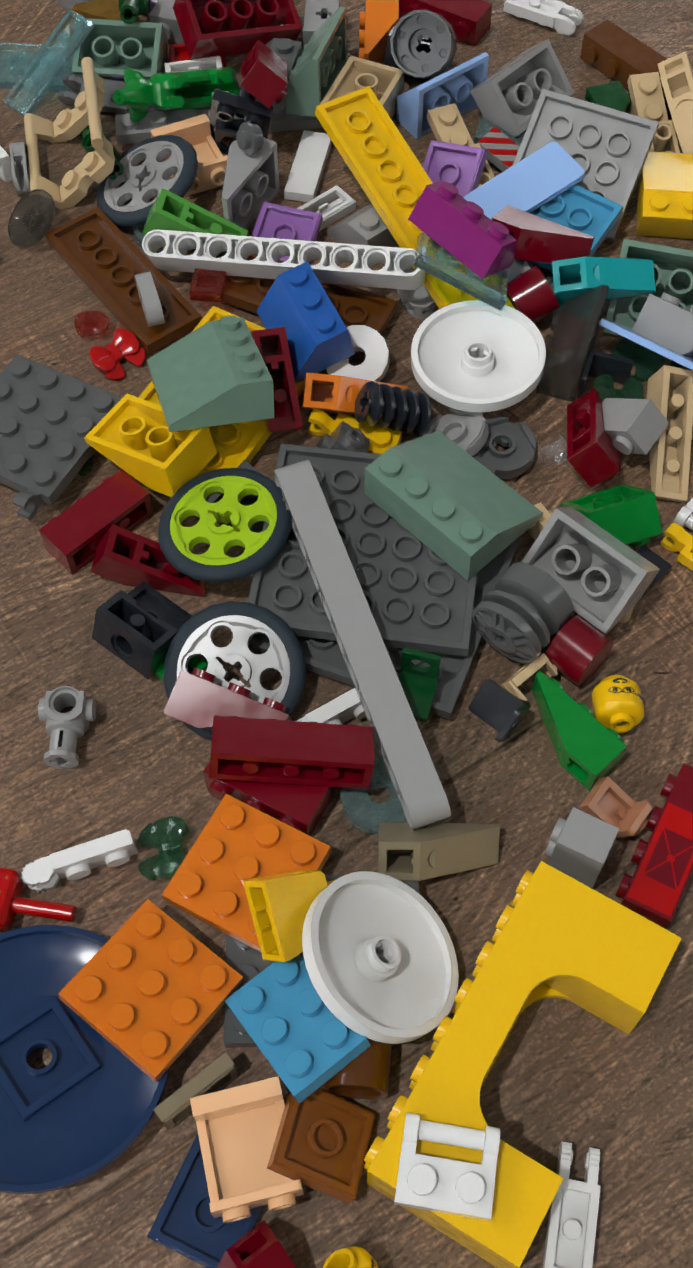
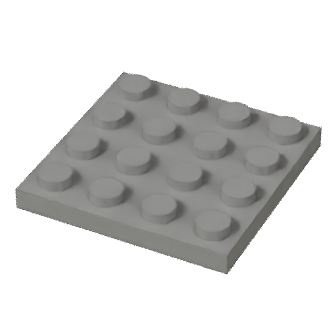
[512,88,659,242]

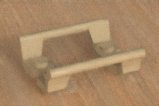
[24,57,115,210]

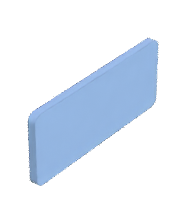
[463,142,585,219]
[599,318,693,370]

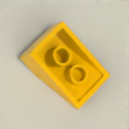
[636,151,693,239]
[84,393,217,497]

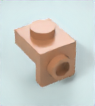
[579,776,653,838]

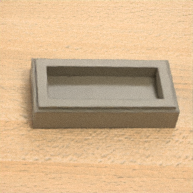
[153,1052,238,1130]

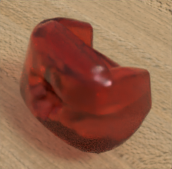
[74,311,109,338]

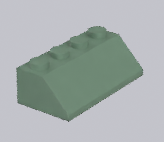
[282,7,347,117]

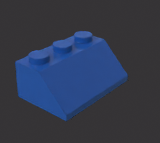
[257,261,355,383]

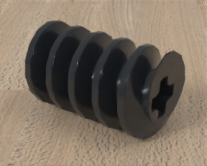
[354,381,431,436]

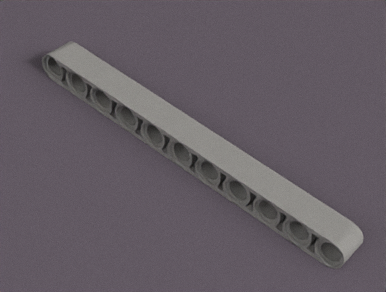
[273,459,451,830]

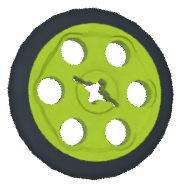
[158,468,292,583]

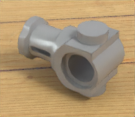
[38,686,96,769]

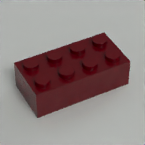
[173,0,302,60]

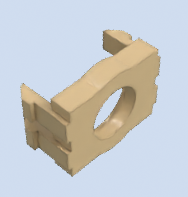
[500,653,558,702]

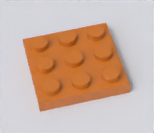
[162,794,332,952]
[58,899,243,1082]

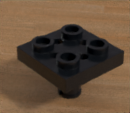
[210,86,274,139]

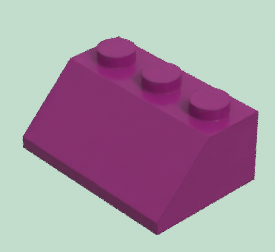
[408,181,517,279]

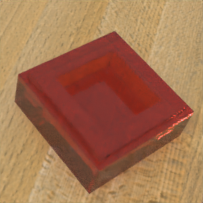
[189,268,227,303]

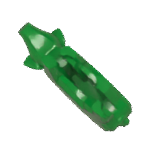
[113,67,239,122]

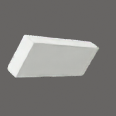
[284,130,332,202]

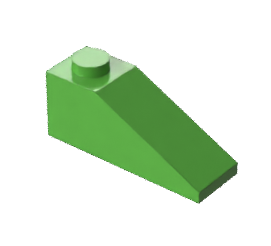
[142,188,248,255]

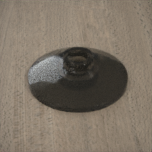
[8,189,55,248]

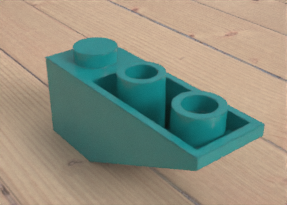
[552,256,656,306]

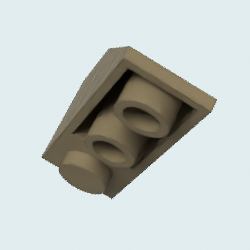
[378,822,500,881]

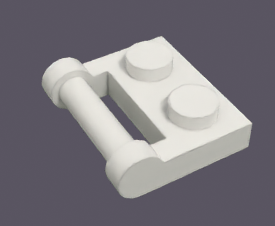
[394,1113,500,1221]

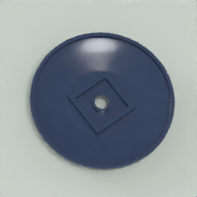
[0,925,169,1194]

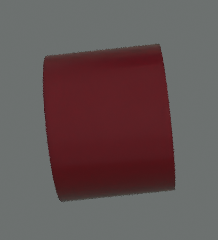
[503,266,560,323]
[545,615,614,686]

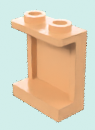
[150,114,228,197]
[190,1076,304,1223]

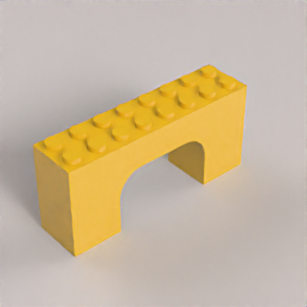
[364,861,682,1268]

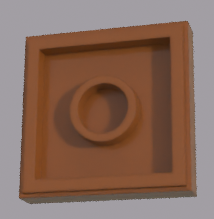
[267,1088,376,1204]

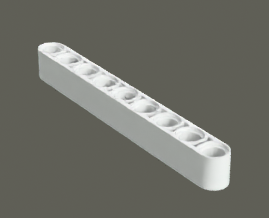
[142,229,426,290]

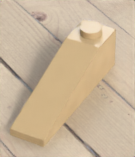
[647,365,693,503]

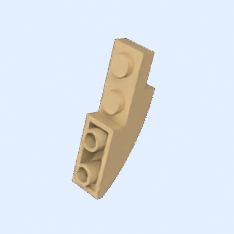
[657,51,693,154]
[627,72,680,153]
[427,103,495,188]

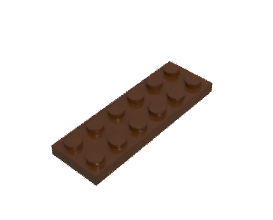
[45,207,202,354]
[198,254,397,336]

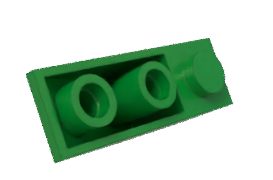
[532,671,627,792]

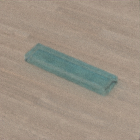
[3,9,94,117]

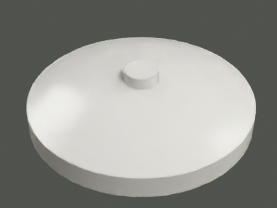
[411,300,546,413]
[302,871,459,1044]

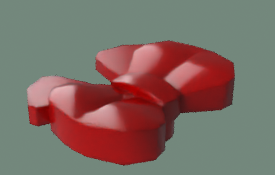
[89,328,145,381]

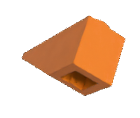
[359,0,399,63]
[303,372,408,415]

